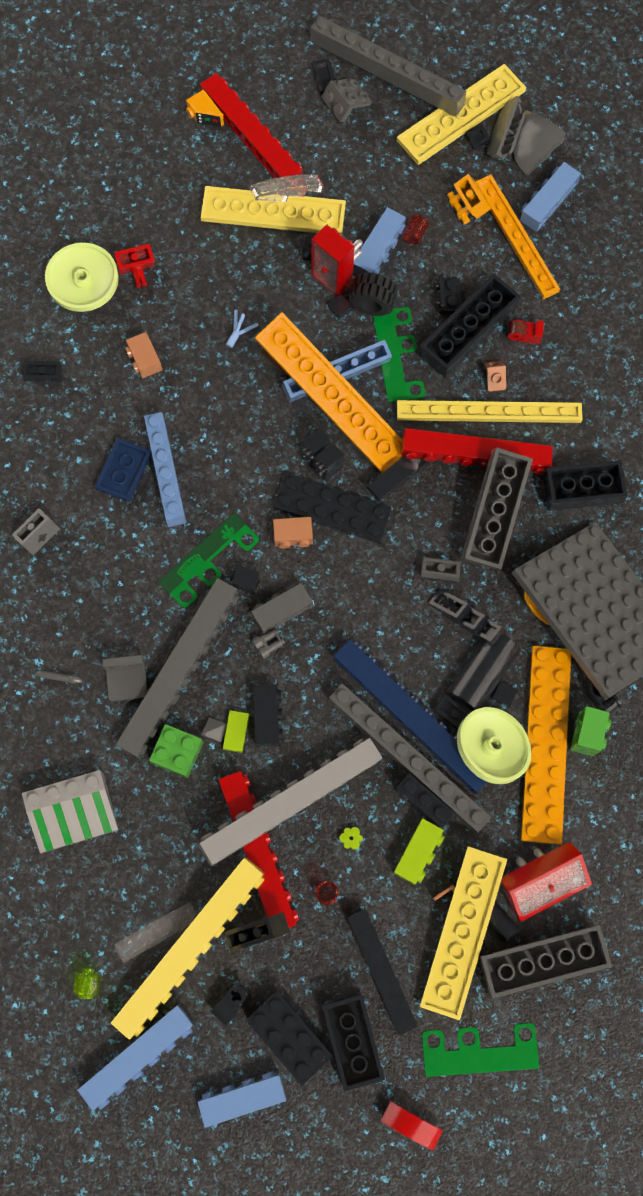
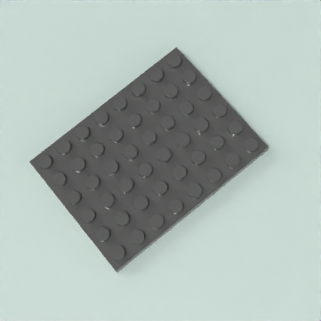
[512,522,643,700]

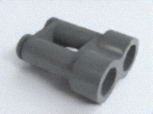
[251,628,285,659]

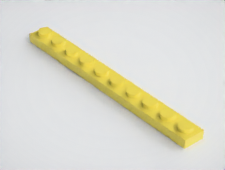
[397,400,582,423]

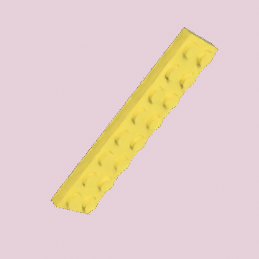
[396,64,526,165]
[201,186,346,236]
[420,846,507,1020]

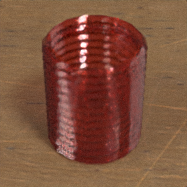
[402,214,429,245]
[316,881,338,905]

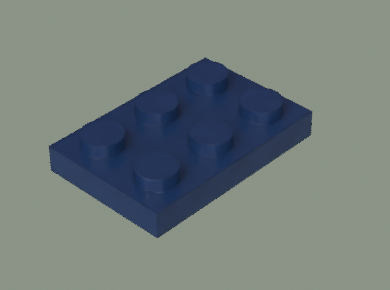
[95,438,152,502]

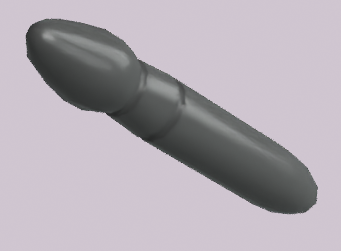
[36,670,82,684]

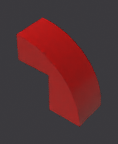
[381,1101,443,1150]

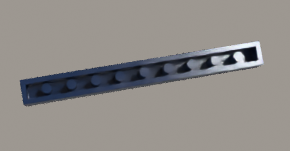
[333,640,487,794]

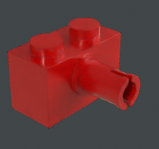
[114,244,155,288]

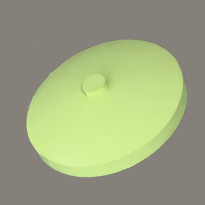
[45,243,119,312]
[457,707,531,784]

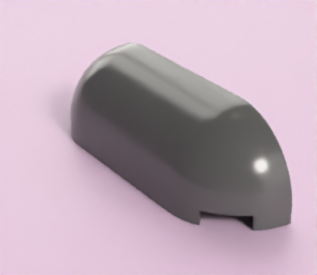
[487,96,525,159]

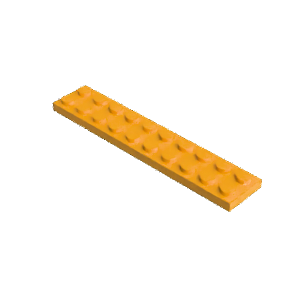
[255,312,403,473]
[521,646,571,845]

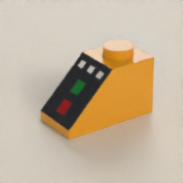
[186,90,224,127]

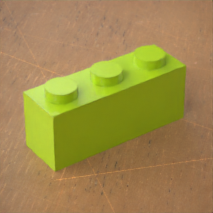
[393,818,445,885]

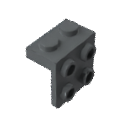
[321,78,372,122]
[103,653,148,702]

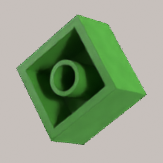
[570,706,611,756]
[149,724,204,779]

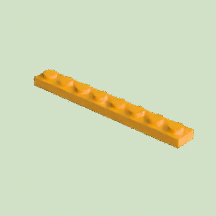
[476,175,560,299]

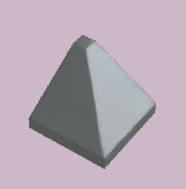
[202,718,227,742]

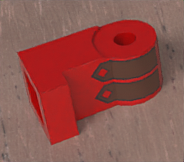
[508,320,544,344]

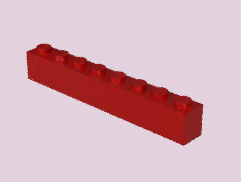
[200,73,302,191]
[401,428,553,475]
[218,771,299,928]

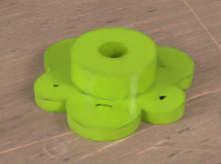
[339,827,363,850]

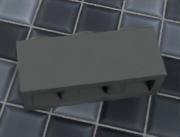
[251,583,313,635]

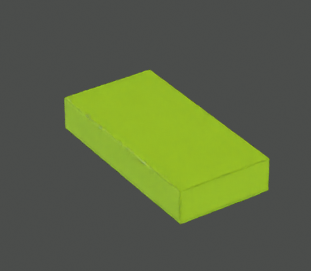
[223,711,249,753]

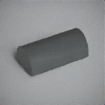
[420,557,461,582]

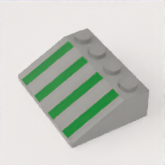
[22,770,118,853]

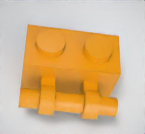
[447,174,492,224]

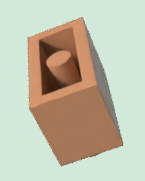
[125,332,162,379]
[273,517,313,549]

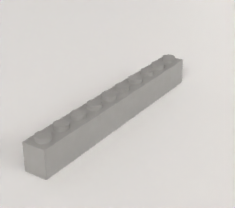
[198,738,382,867]

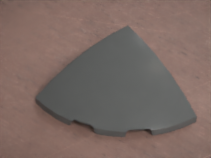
[513,110,566,177]

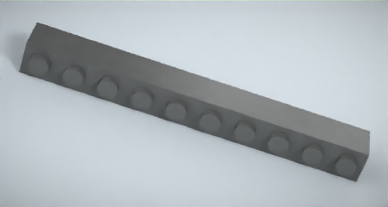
[310,16,467,117]
[116,578,239,759]
[329,683,492,834]

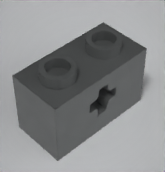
[12,508,60,555]

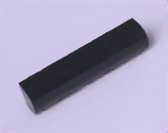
[450,869,520,942]

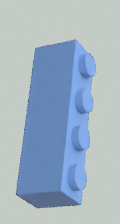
[520,162,581,232]
[353,207,407,275]
[198,1071,287,1128]

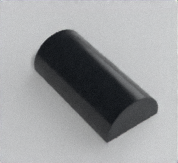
[446,634,520,711]

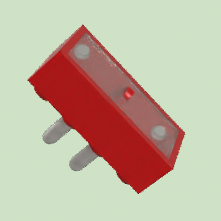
[312,224,363,297]
[501,841,592,922]

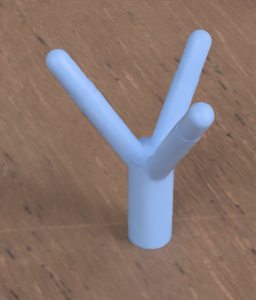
[226,309,258,348]

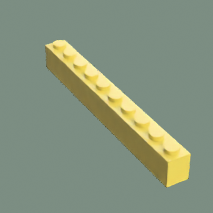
[111,858,265,1040]

